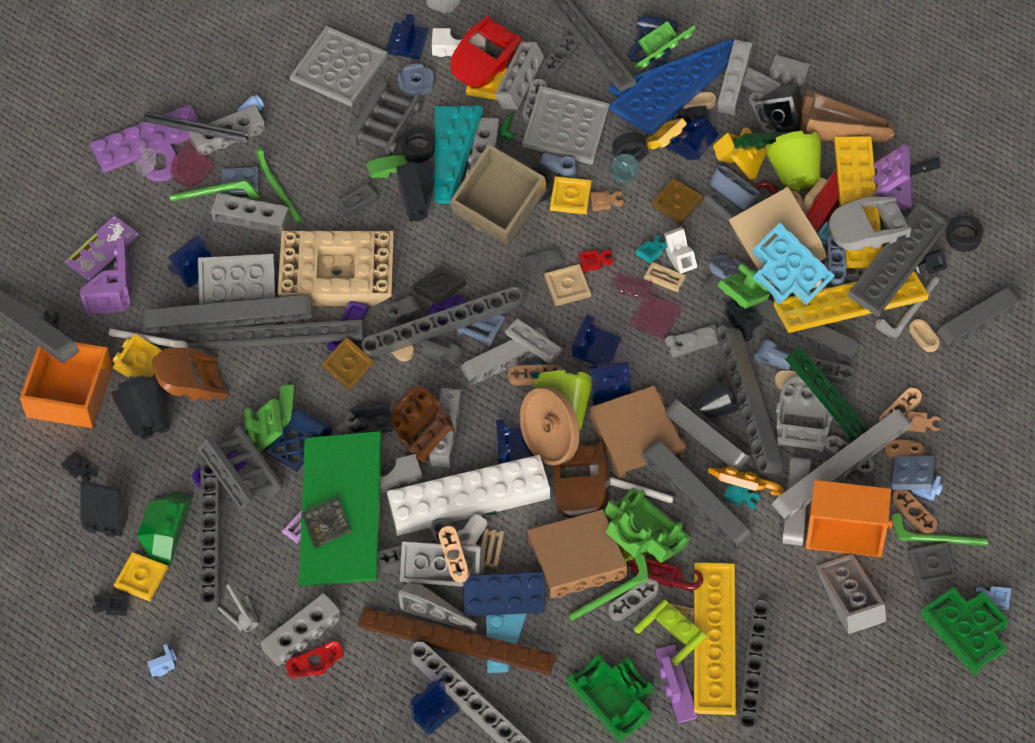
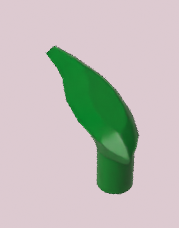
[498,112,514,141]

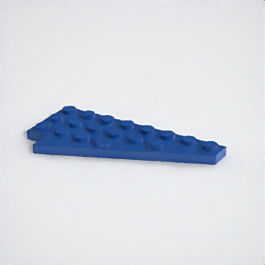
[609,39,734,136]

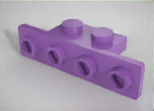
[655,645,698,723]

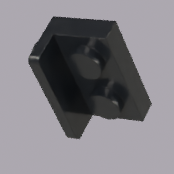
[725,299,762,342]
[350,402,393,434]

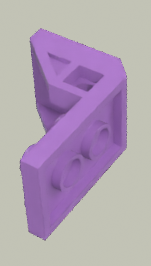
[80,238,131,315]

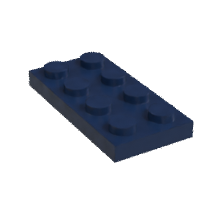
[463,572,545,616]

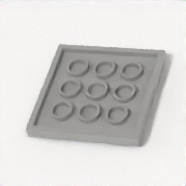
[290,26,388,107]
[522,86,610,165]
[198,254,276,329]

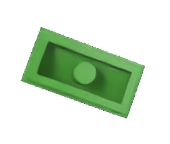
[279,385,294,428]

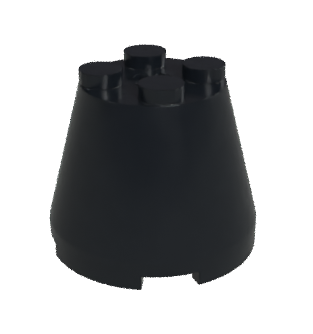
[111,375,171,439]

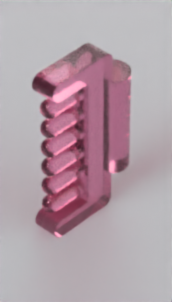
[613,272,653,299]

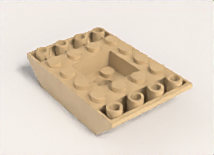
[278,231,394,306]

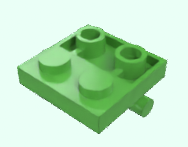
[718,263,770,309]
[244,399,283,451]

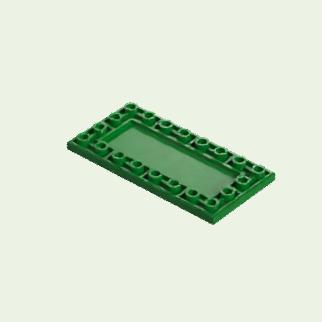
[299,431,382,587]

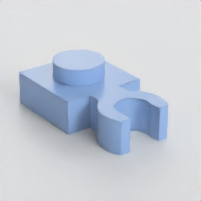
[976,586,1012,610]

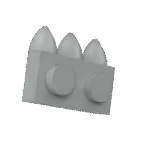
[770,55,810,86]

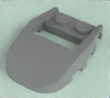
[828,197,911,250]
[776,376,833,452]

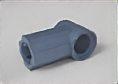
[540,152,577,178]
[754,340,791,370]

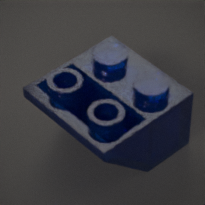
[665,118,719,160]

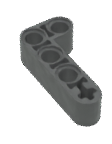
[378,519,452,574]

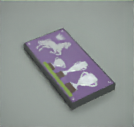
[62,215,141,283]

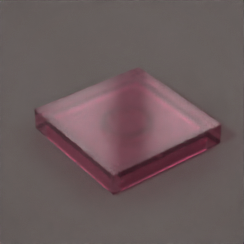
[630,293,681,340]

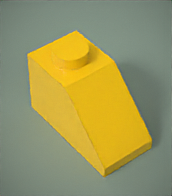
[713,133,739,163]

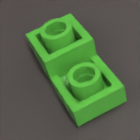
[366,155,407,178]

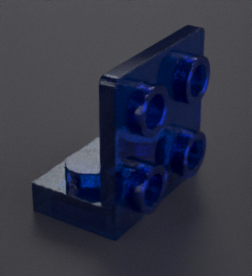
[572,315,621,369]
[496,419,534,464]
[410,678,459,736]

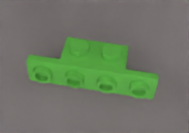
[634,21,696,69]

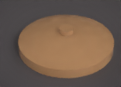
[520,387,579,465]

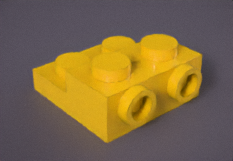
[112,333,162,378]

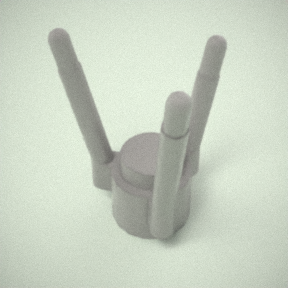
[218,584,259,632]

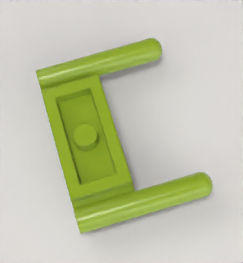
[634,599,706,666]

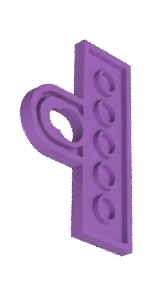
[90,104,199,181]

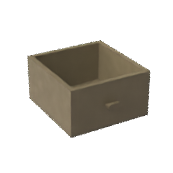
[450,144,547,246]

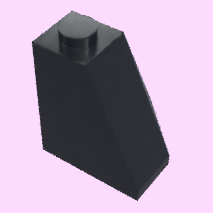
[757,83,802,132]
[396,162,434,222]

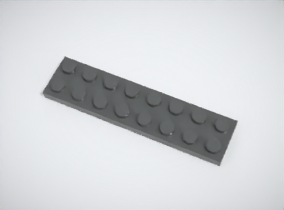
[847,202,950,317]

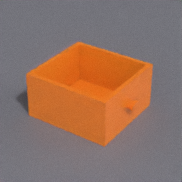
[20,342,113,428]
[806,480,893,557]

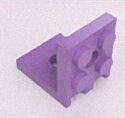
[873,145,912,211]

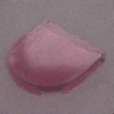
[170,145,215,187]

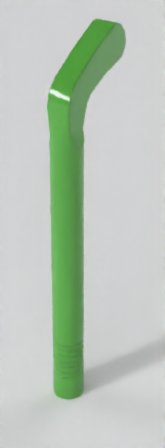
[255,148,303,224]
[169,179,260,202]
[891,513,988,546]
[568,554,648,622]

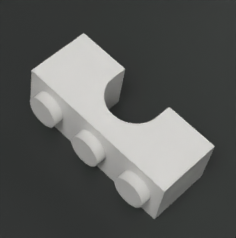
[432,28,487,57]

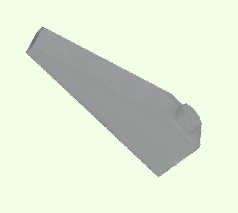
[398,582,477,634]

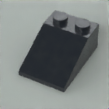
[80,481,128,537]

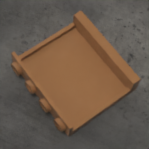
[589,386,686,480]
[527,509,627,599]

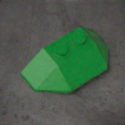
[137,492,193,566]

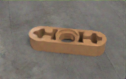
[508,365,563,385]
[892,490,937,534]

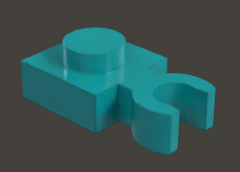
[636,235,667,263]
[723,484,761,509]

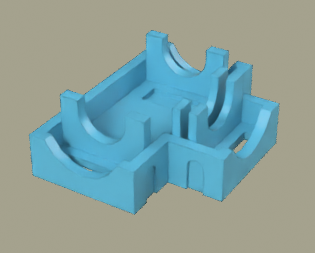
[752,223,835,305]

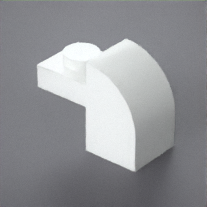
[664,227,697,274]

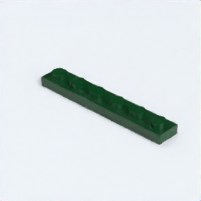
[785,346,869,441]

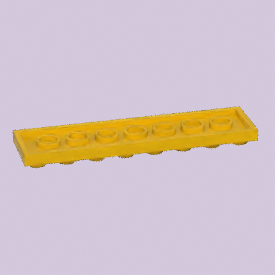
[694,563,736,715]

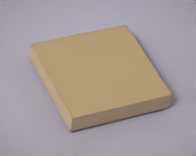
[544,264,591,306]

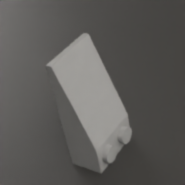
[400,541,485,586]
[816,553,886,634]

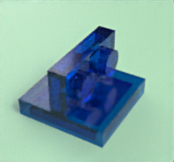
[386,14,429,60]
[167,235,212,288]
[589,362,631,405]

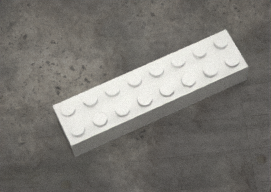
[387,455,550,536]

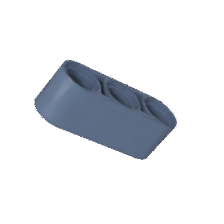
[710,165,759,210]
[827,235,846,287]

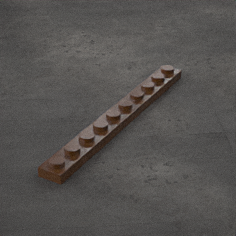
[358,607,557,675]

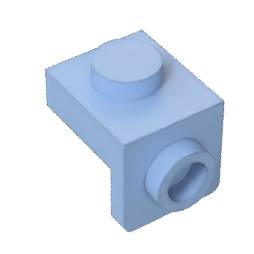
[147,644,177,677]

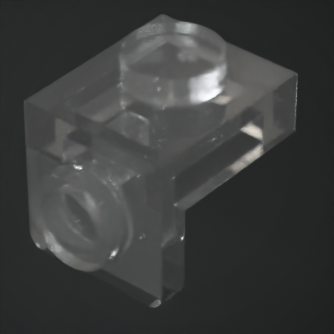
[135,144,157,177]

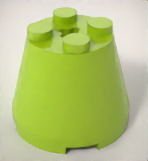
[766,131,821,193]
[534,370,592,430]

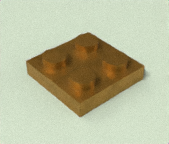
[651,178,703,225]
[321,337,375,391]

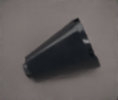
[689,376,739,419]

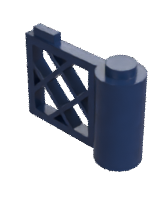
[628,14,678,67]
[266,408,332,472]

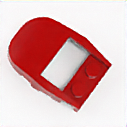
[450,15,522,88]

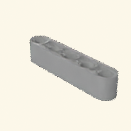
[461,327,549,385]
[782,457,811,546]

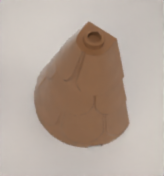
[799,89,895,143]

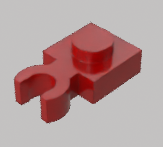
[579,250,613,272]

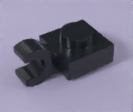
[676,105,709,126]
[914,250,947,274]

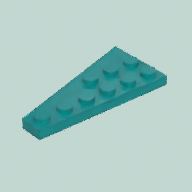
[434,105,484,204]

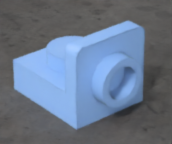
[911,476,943,501]

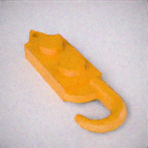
[708,466,785,496]

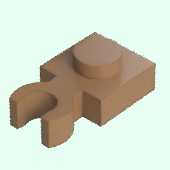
[590,191,623,211]
[906,411,940,433]

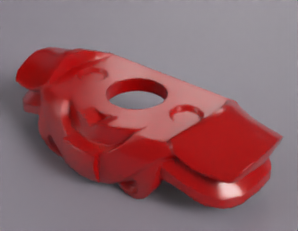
[286,641,343,678]

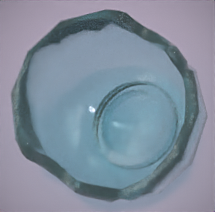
[610,154,639,184]

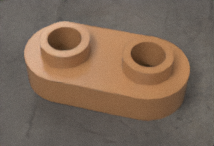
[884,439,924,459]

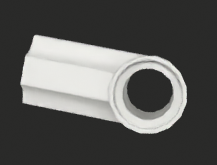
[457,514,487,545]

